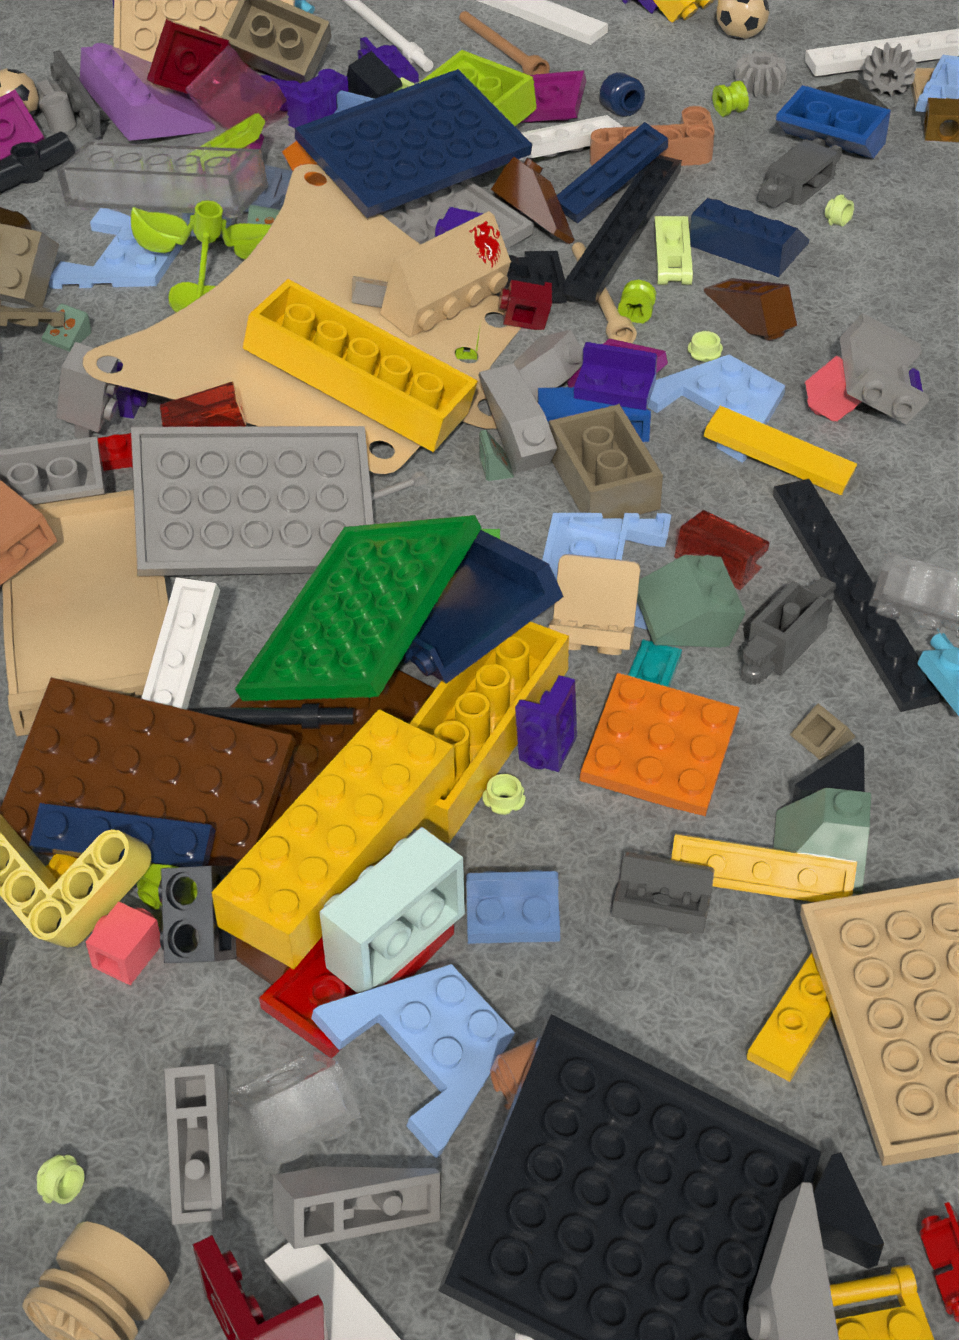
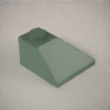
[774,788,871,895]

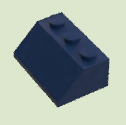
[690,198,809,277]

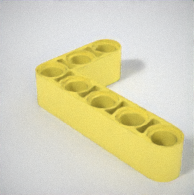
[0,814,151,948]

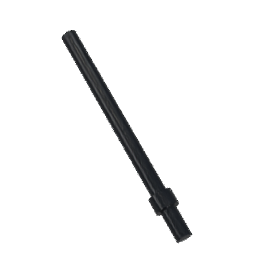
[187,703,355,729]

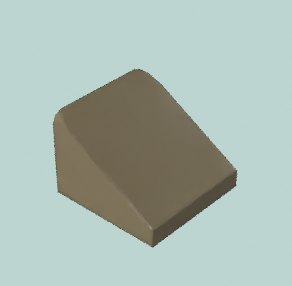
[790,703,856,761]

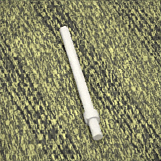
[342,0,433,72]

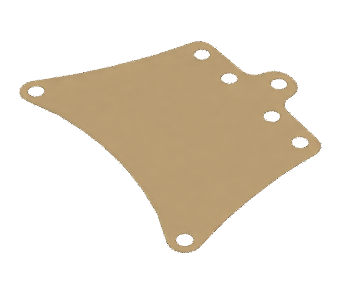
[83,164,521,474]

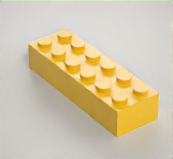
[243,279,478,452]
[410,621,569,843]
[211,709,455,969]

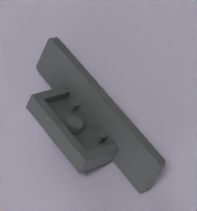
[50,50,110,138]

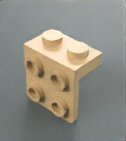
[548,554,640,655]

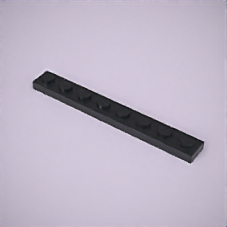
[563,155,682,302]
[773,479,941,712]

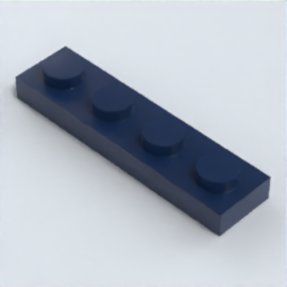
[557,122,668,223]
[29,803,216,867]

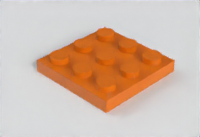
[580,673,740,816]

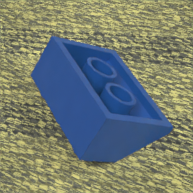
[776,85,891,159]

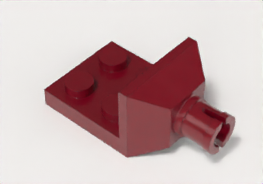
[146,19,249,100]
[192,1235,329,1340]

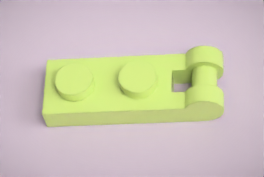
[654,216,693,285]

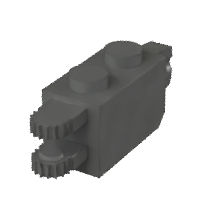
[758,137,842,207]
[741,577,836,685]

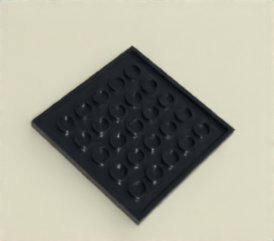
[438,1014,821,1340]

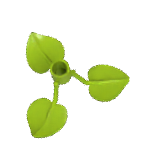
[131,200,271,312]

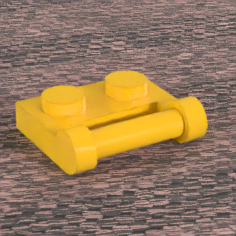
[830,1264,934,1340]

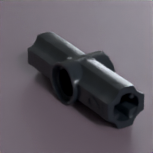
[0,131,75,194]

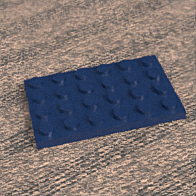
[294,69,533,218]

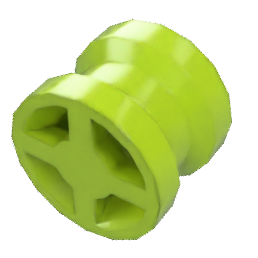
[712,81,749,117]
[618,279,657,323]

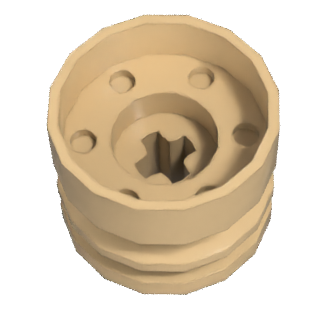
[22,1221,170,1340]

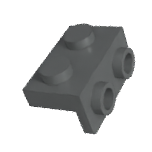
[611,852,715,934]

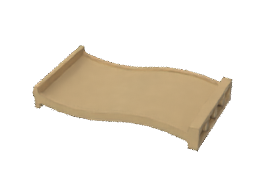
[2,490,169,737]

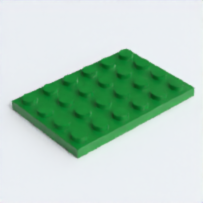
[235,515,482,701]

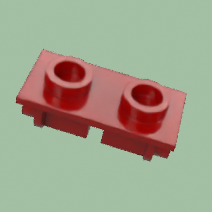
[919,1202,959,1322]

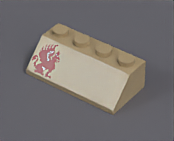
[380,211,511,338]

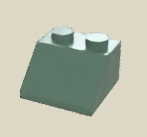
[637,555,745,648]

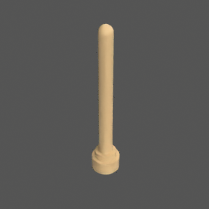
[572,242,637,343]

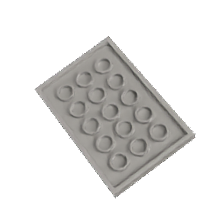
[131,426,374,576]

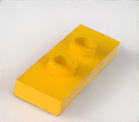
[747,953,832,1082]

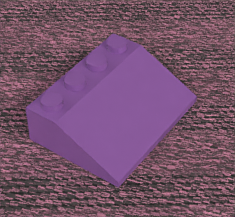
[80,43,215,141]

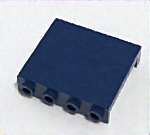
[402,530,564,684]

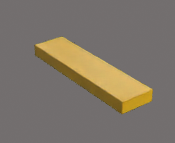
[703,405,857,495]
[671,833,857,902]

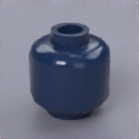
[599,72,645,117]

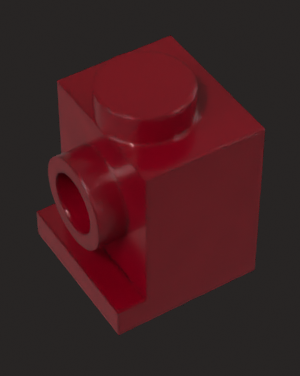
[498,280,552,330]

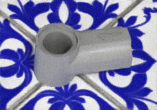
[37,80,77,133]

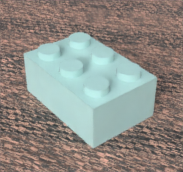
[320,827,465,993]

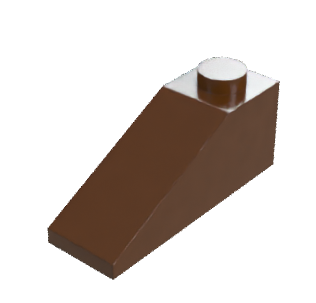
[491,157,575,244]
[703,278,797,340]

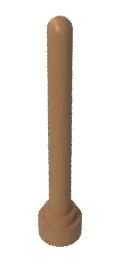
[459,11,550,75]

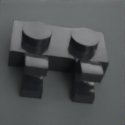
[507,251,567,303]

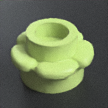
[825,194,854,226]
[688,331,723,362]
[482,774,526,815]
[37,1155,84,1204]

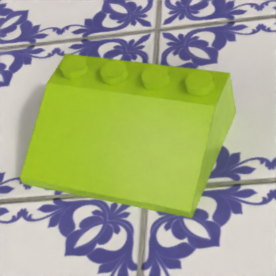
[419,50,537,126]

